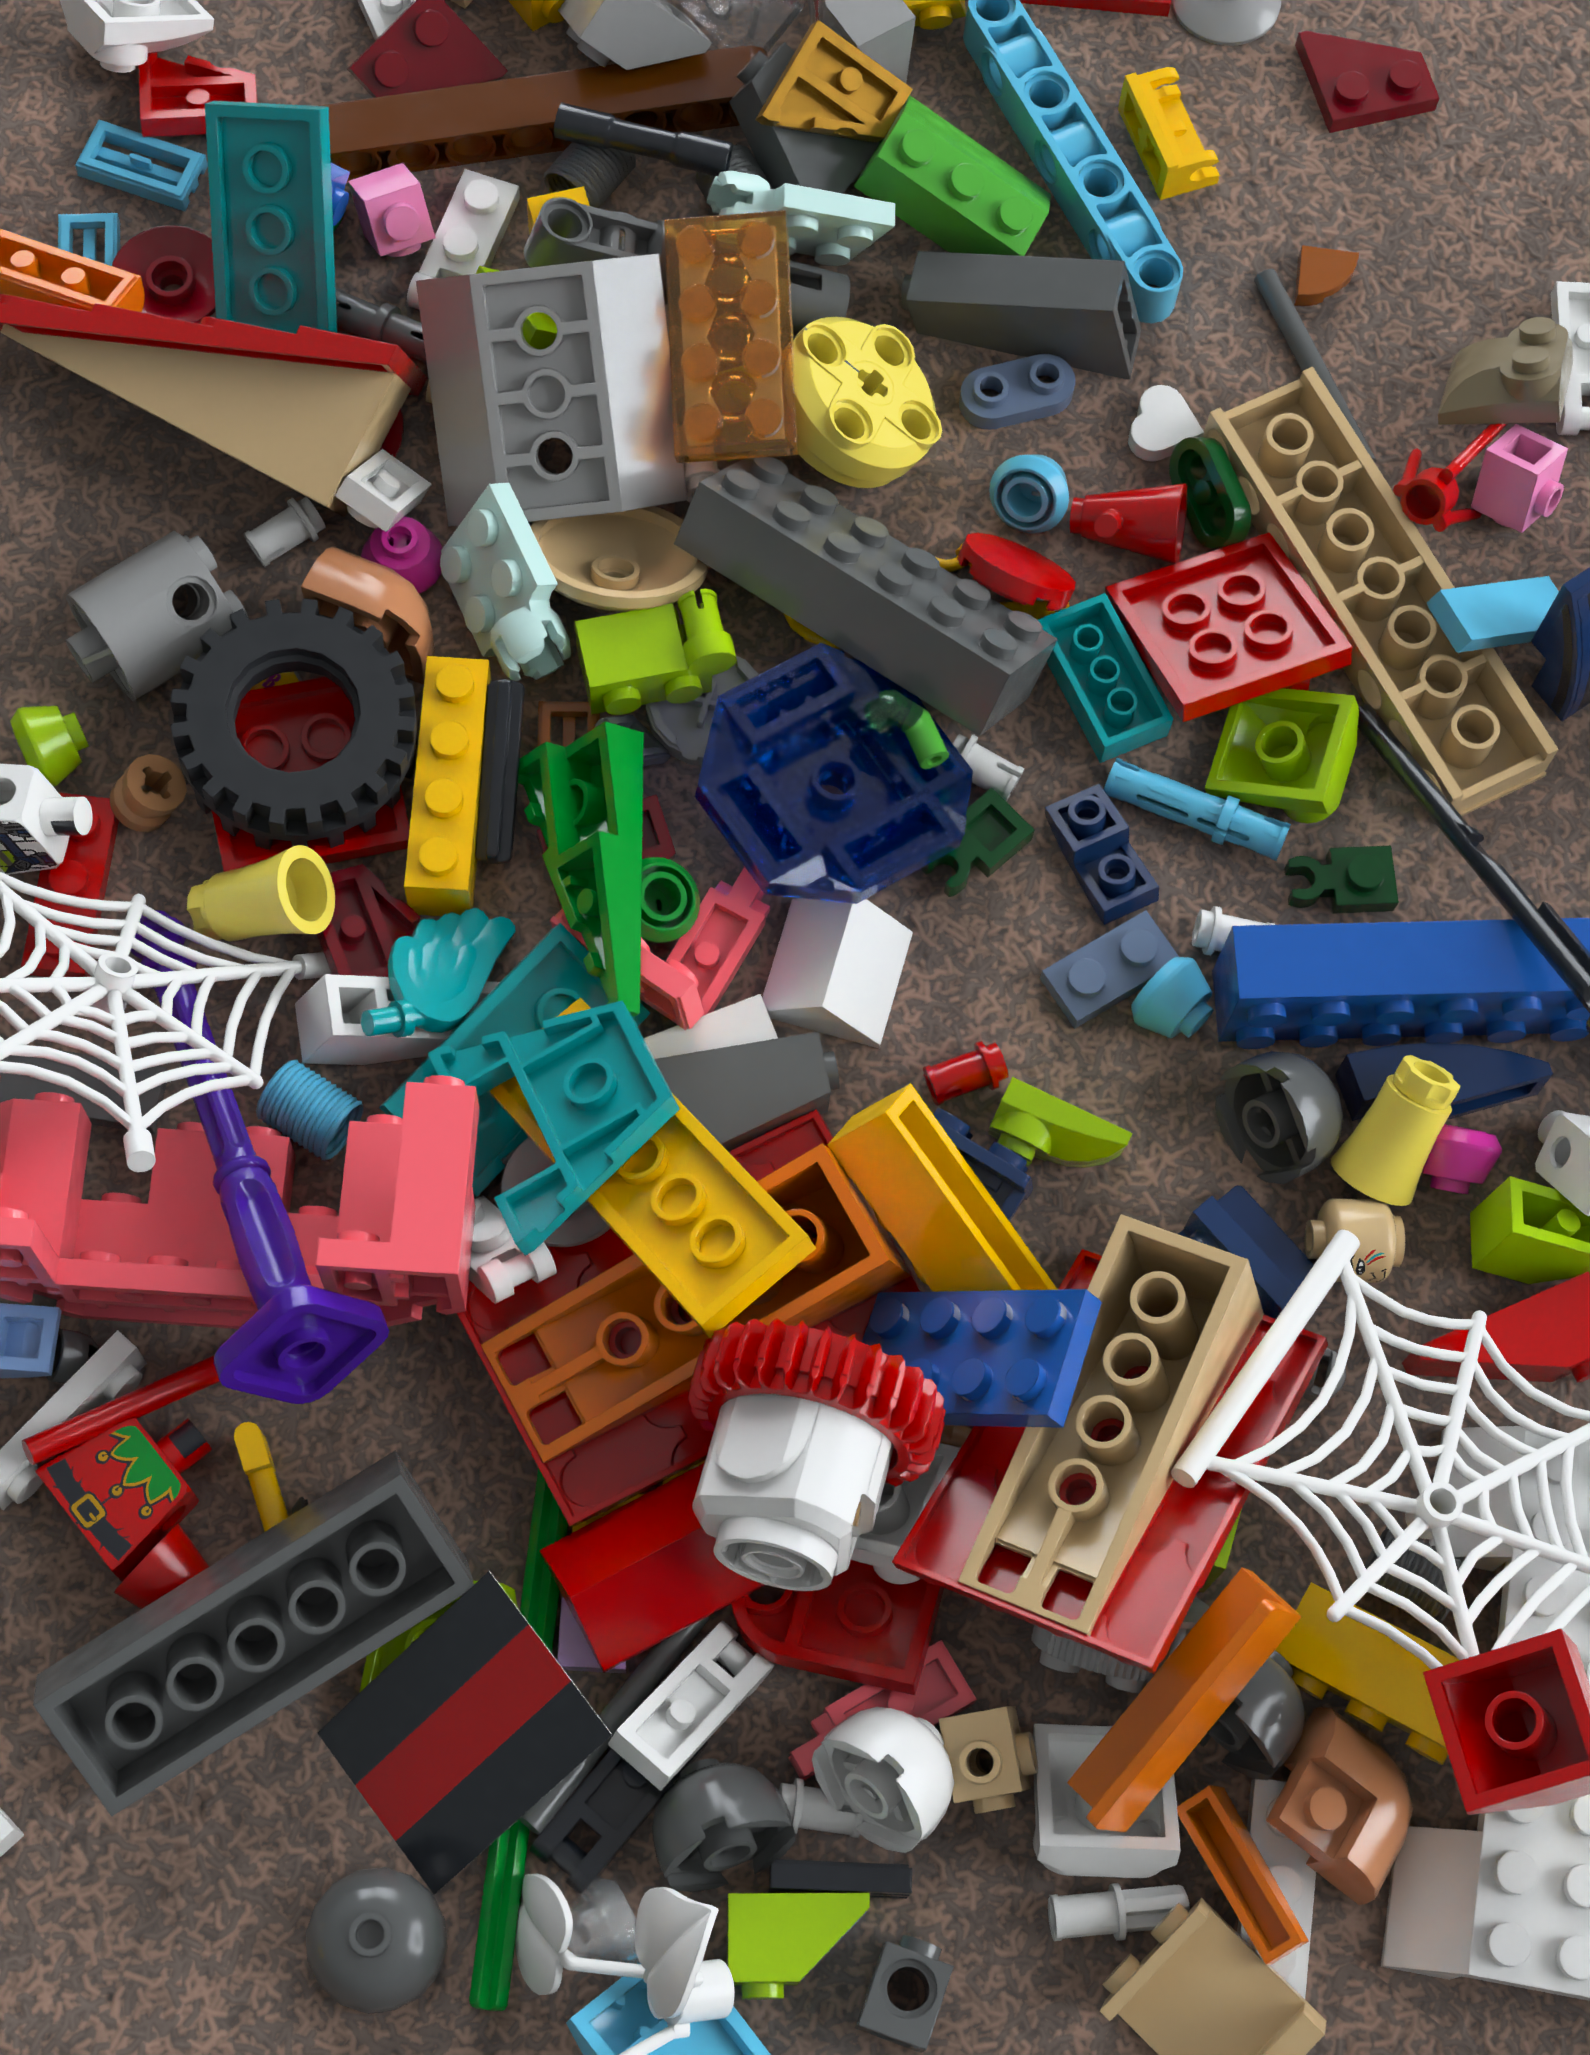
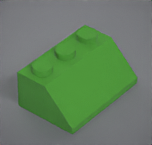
[854,95,1051,256]

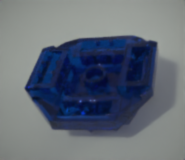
[694,643,973,904]

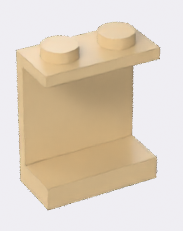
[1100,1898,1327,2055]

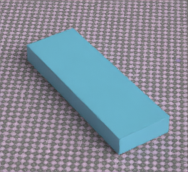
[1427,576,1559,653]

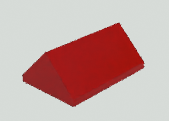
[540,1462,765,1673]

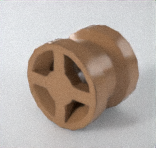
[109,754,187,832]

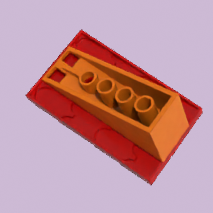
[457,1109,922,1526]

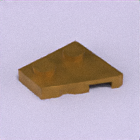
[755,20,913,143]

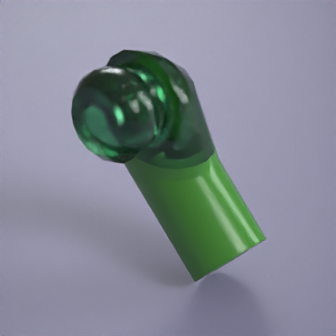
[864,690,949,769]

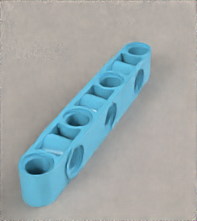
[963,0,1183,323]

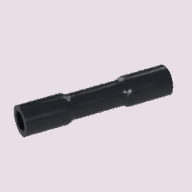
[554,102,733,176]

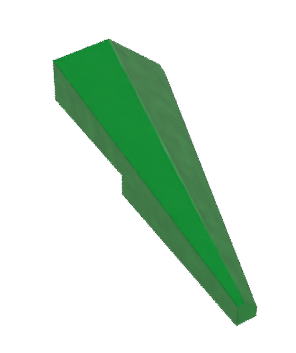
[518,721,644,1017]

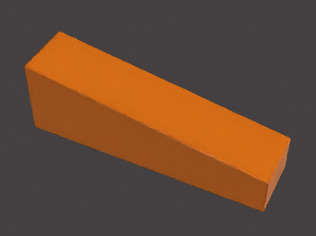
[1177,1785,1309,1965]

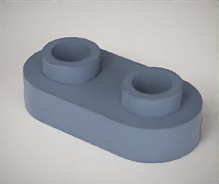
[959,354,1075,430]

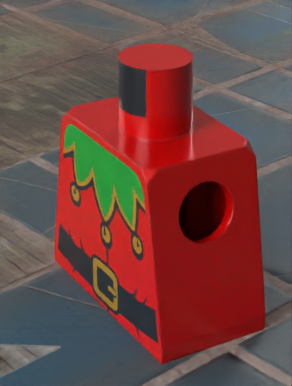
[35,1417,212,1582]

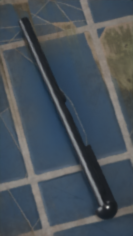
[1358,704,1590,1034]

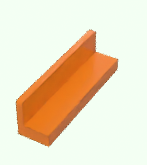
[1067,1567,1302,1832]

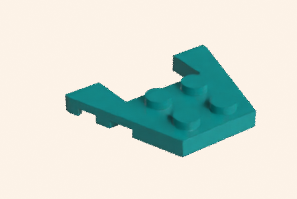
[428,1001,680,1256]

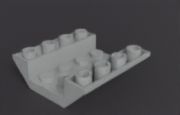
[416,253,688,526]

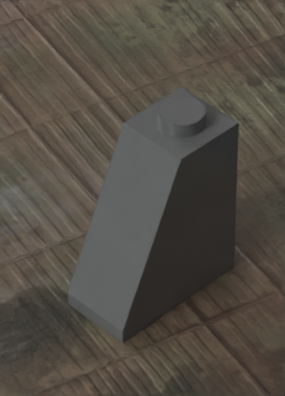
[729,42,881,194]

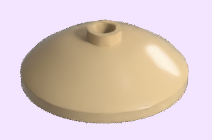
[530,506,709,612]

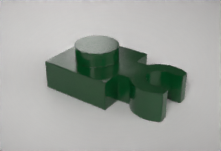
[922,787,1035,897]
[1284,845,1399,914]

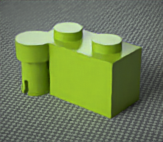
[575,589,737,715]

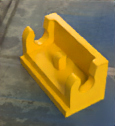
[1118,67,1220,200]

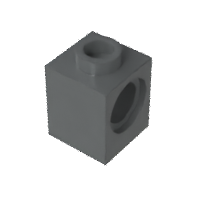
[855,1935,954,2053]

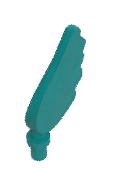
[361,908,516,1038]

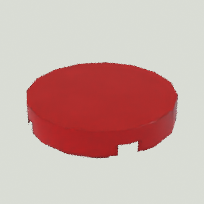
[957,532,1076,611]

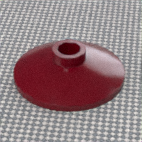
[112,225,216,324]

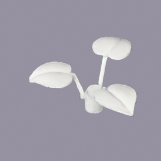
[515,1874,735,2055]

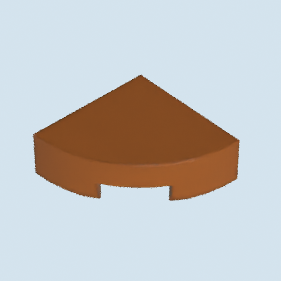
[1294,245,1359,306]

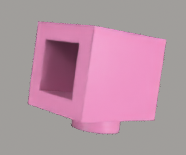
[348,163,436,257]
[1471,424,1568,533]

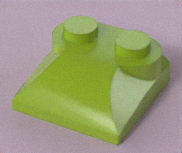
[1205,688,1359,824]
[988,1077,1133,1168]

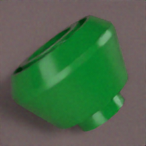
[641,857,700,943]

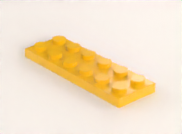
[488,997,816,1338]

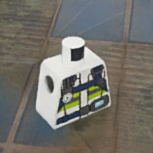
[0,764,93,875]

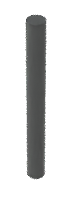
[1254,269,1377,463]
[519,1616,710,1835]

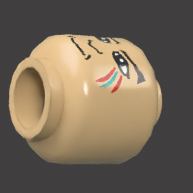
[1304,1198,1405,1283]

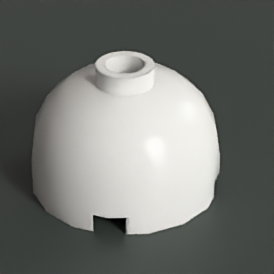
[812,1707,954,1853]

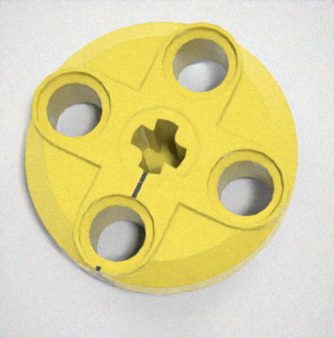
[782,317,942,488]

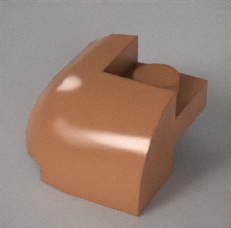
[301,547,435,684]
[1266,1707,1413,1905]

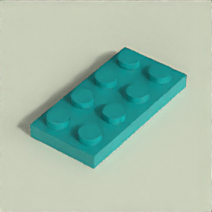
[205,101,337,334]
[379,923,650,1197]

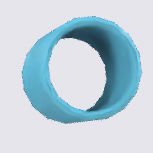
[256,1060,363,1160]

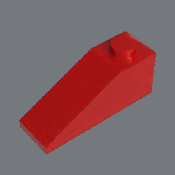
[1402,1271,1590,1383]

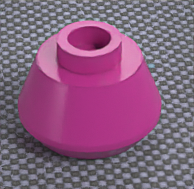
[361,517,442,594]
[1422,1124,1502,1194]

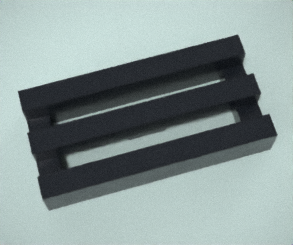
[768,1859,912,1899]

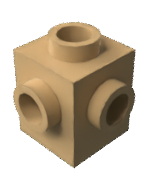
[939,1706,1038,1814]

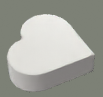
[1128,385,1204,462]

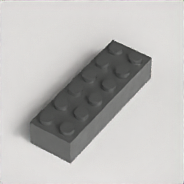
[674,452,1058,736]
[33,1450,474,1817]

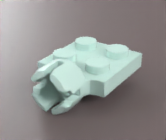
[706,170,896,266]
[440,483,571,681]

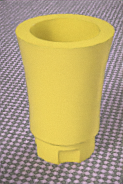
[187,845,335,941]
[1331,1055,1460,1206]

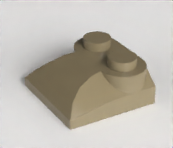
[1438,317,1573,425]

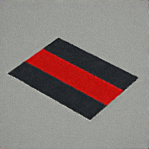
[317,1571,612,1895]

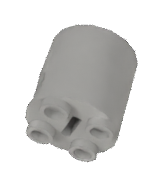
[66,531,249,702]

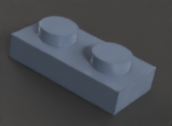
[1040,910,1179,1029]

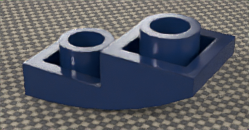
[1045,784,1159,925]

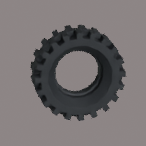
[170,599,418,850]

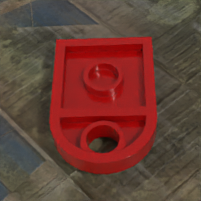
[731,1560,944,1695]

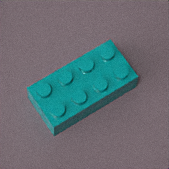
[1038,593,1174,763]

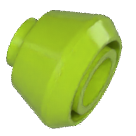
[10,706,89,787]

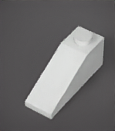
[295,974,500,1065]

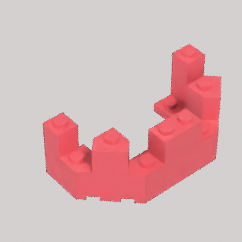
[0,1075,480,1329]

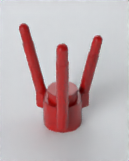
[1393,424,1507,532]

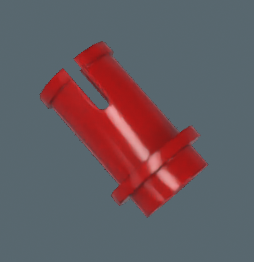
[923,1041,1009,1106]

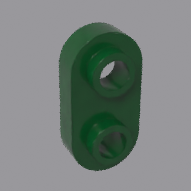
[1169,437,1251,548]

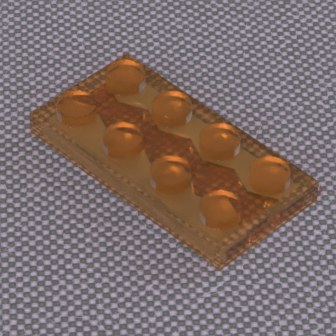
[664,210,799,463]

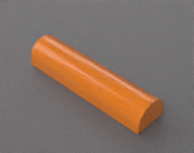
[0,229,145,312]

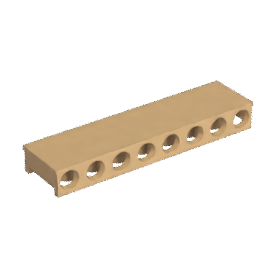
[1203,367,1559,816]

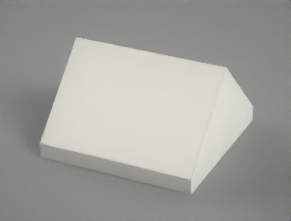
[762,892,913,1049]

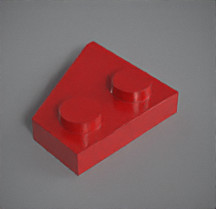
[138,52,258,137]

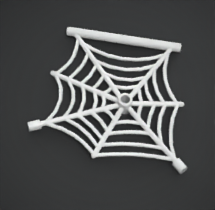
[0,872,331,1172]
[1171,1230,1590,1669]

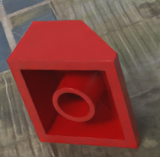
[1423,1628,1590,1815]

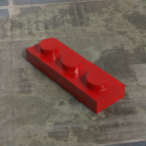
[21,792,119,977]

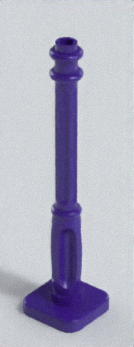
[130,910,389,1404]

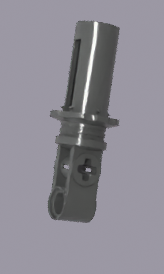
[524,197,850,336]

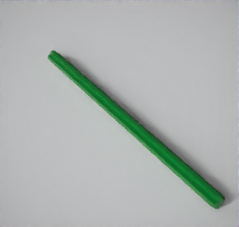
[469,1468,568,2012]

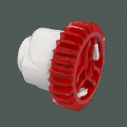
[688,1318,946,1591]

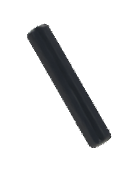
[475,679,525,864]

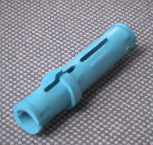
[1104,758,1291,861]

